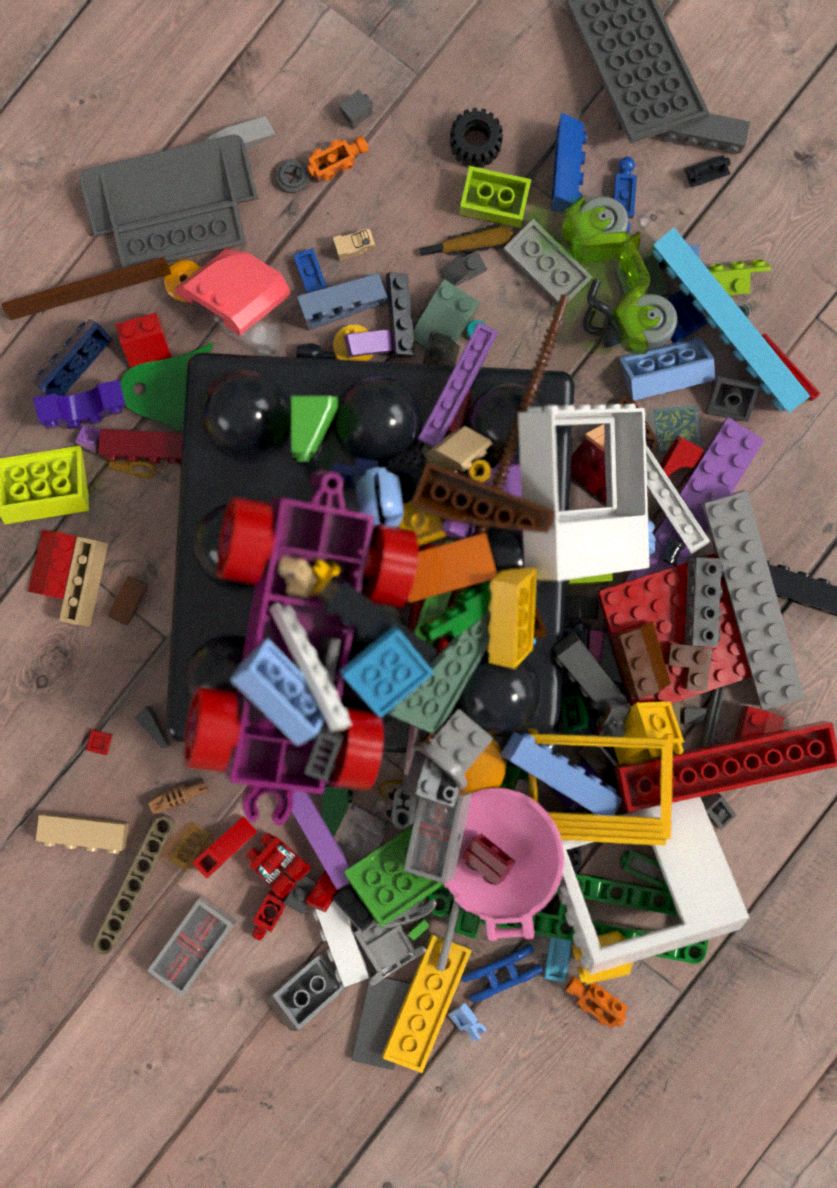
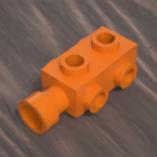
[307,135,369,182]
[565,976,628,1029]

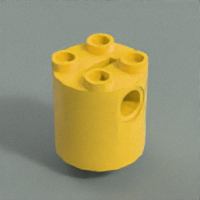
[572,931,633,985]

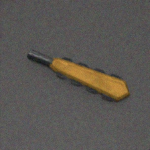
[419,224,514,256]

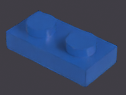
[293,248,327,293]

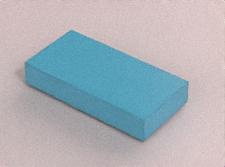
[544,937,573,983]

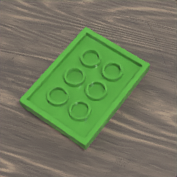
[344,826,444,928]

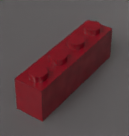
[98,429,183,465]

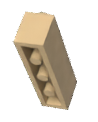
[59,537,108,627]
[36,813,129,854]

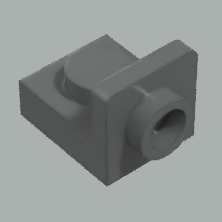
[284,876,317,914]

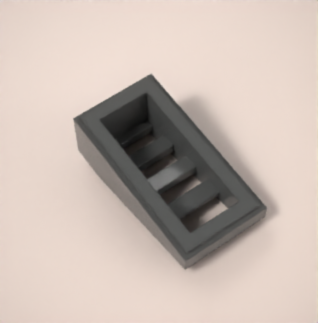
[134,706,171,749]
[304,726,343,781]

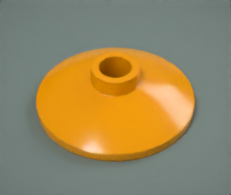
[164,260,201,302]

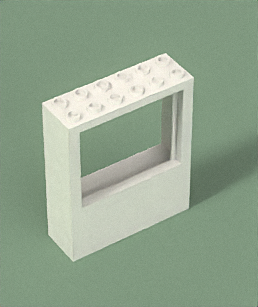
[518,404,649,580]
[558,797,750,975]

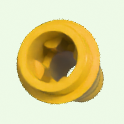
[468,460,491,482]

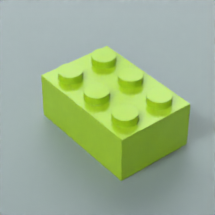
[459,166,531,228]

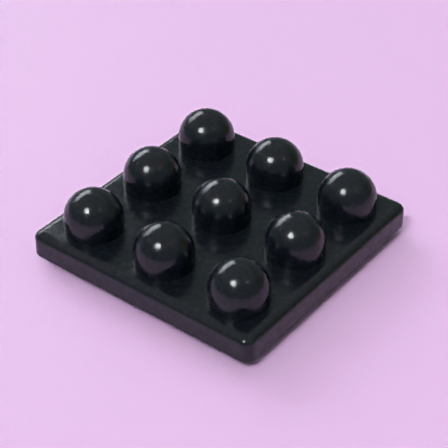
[165,353,575,756]

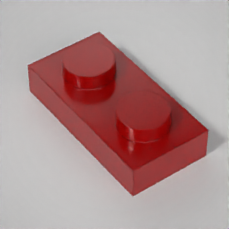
[306,870,341,913]

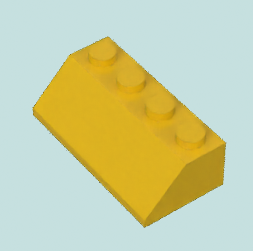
[487,567,537,669]

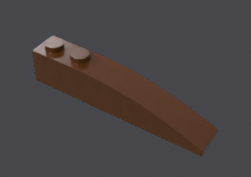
[411,462,557,533]

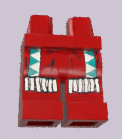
[246,833,312,899]

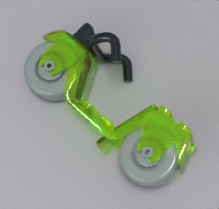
[562,195,677,355]

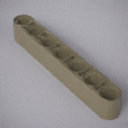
[94,815,175,955]

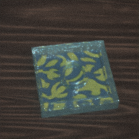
[654,406,701,452]

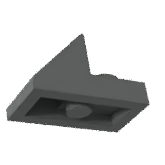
[440,250,487,286]

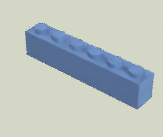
[501,732,623,815]

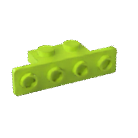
[706,259,771,296]

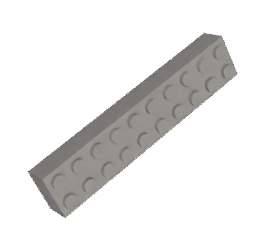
[701,490,805,710]

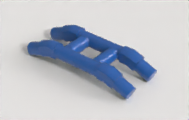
[461,944,543,1003]

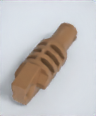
[148,779,209,814]

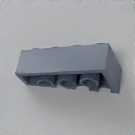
[297,273,388,331]

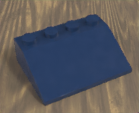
[33,319,113,396]

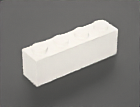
[312,892,369,987]

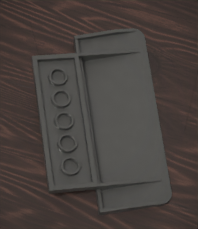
[79,135,258,268]

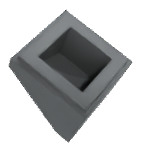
[680,707,707,724]

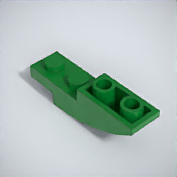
[419,580,492,640]

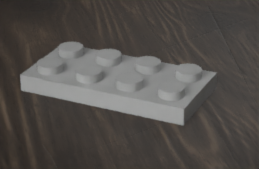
[503,219,593,304]

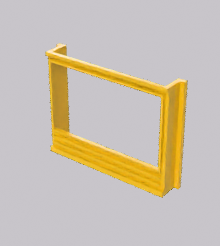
[529,728,673,846]

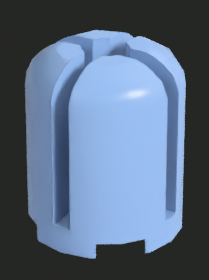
[356,468,404,529]

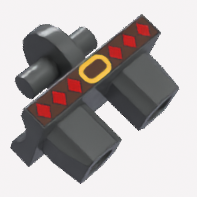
[595,700,630,737]

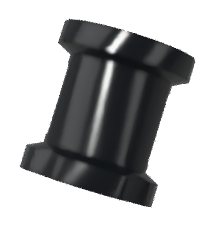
[659,538,686,566]

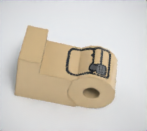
[333,229,376,261]
[279,556,316,600]

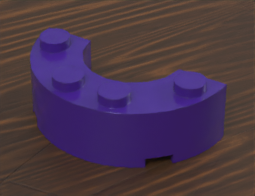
[33,380,126,429]

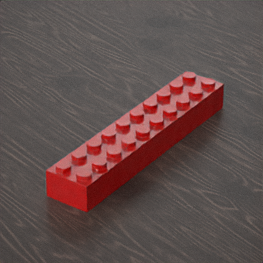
[614,721,837,812]

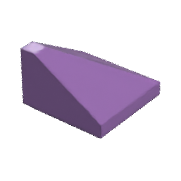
[75,425,100,454]

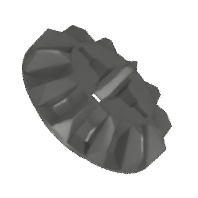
[276,159,310,193]

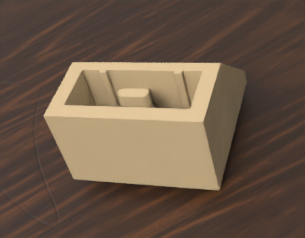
[424,426,492,472]

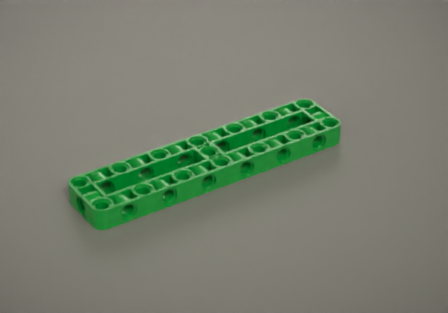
[428,872,709,964]

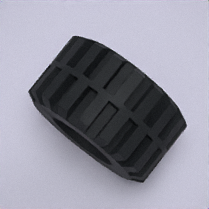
[450,108,503,168]
[382,450,428,504]

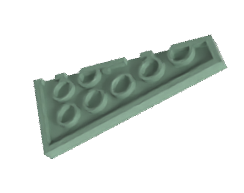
[387,609,491,735]

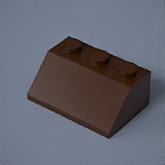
[611,621,671,699]

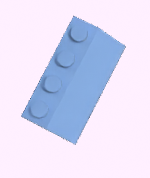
[619,337,715,401]
[231,639,325,746]

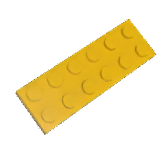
[382,933,472,1073]

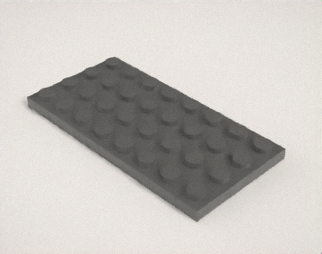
[565,0,709,144]

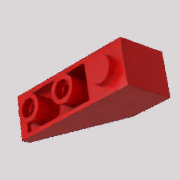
[192,816,258,879]

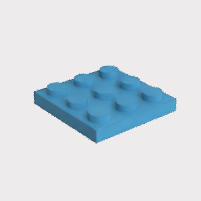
[340,626,434,717]

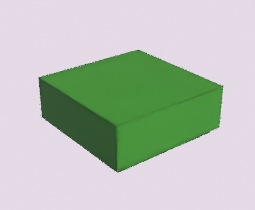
[408,917,429,940]

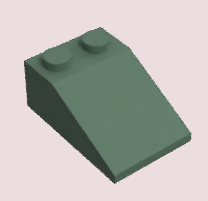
[413,279,480,361]

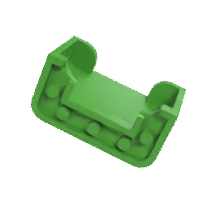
[291,396,338,462]

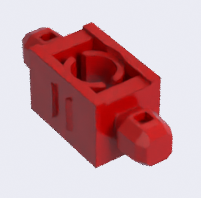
[252,890,286,941]

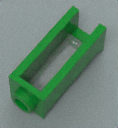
[619,848,669,891]

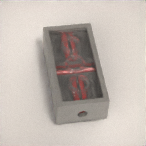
[404,790,472,884]
[147,895,237,997]

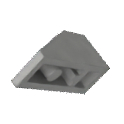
[208,116,276,151]

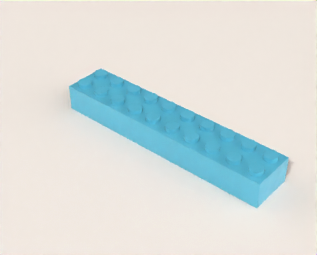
[652,228,810,413]

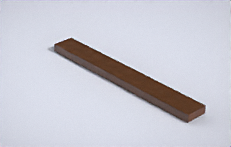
[2,256,171,320]

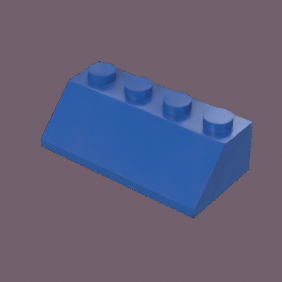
[550,113,587,213]

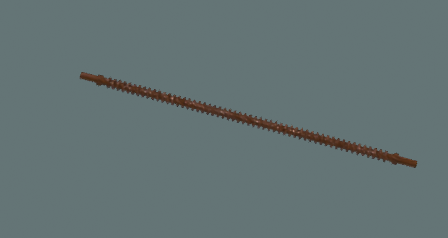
[429,294,570,664]

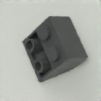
[403,751,459,808]

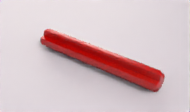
[761,333,820,401]

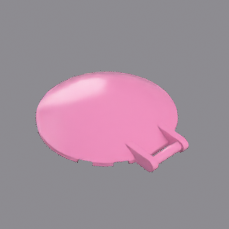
[444,788,564,941]

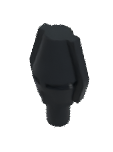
[296,343,334,359]

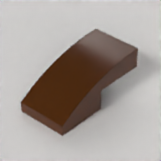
[108,576,148,626]

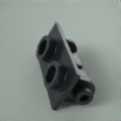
[684,155,731,188]

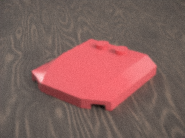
[175,249,290,336]

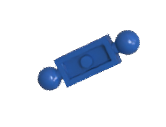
[613,157,637,234]

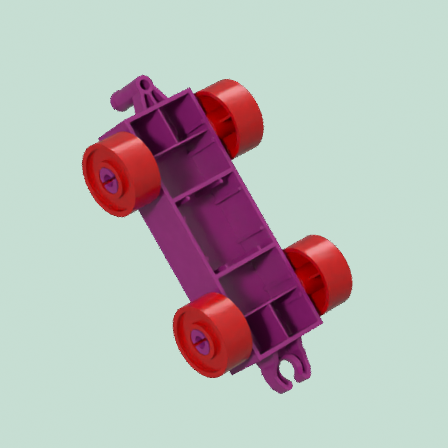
[184,471,418,825]

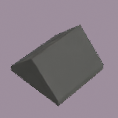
[707,376,761,422]

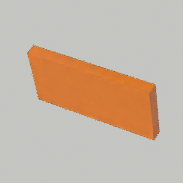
[408,533,497,603]

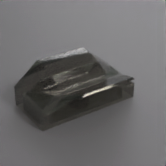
[422,330,460,365]

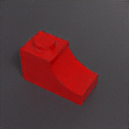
[660,434,703,478]

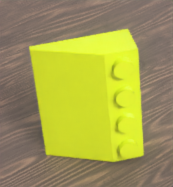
[0,446,89,524]

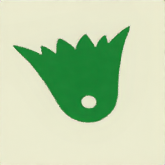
[120,343,215,433]

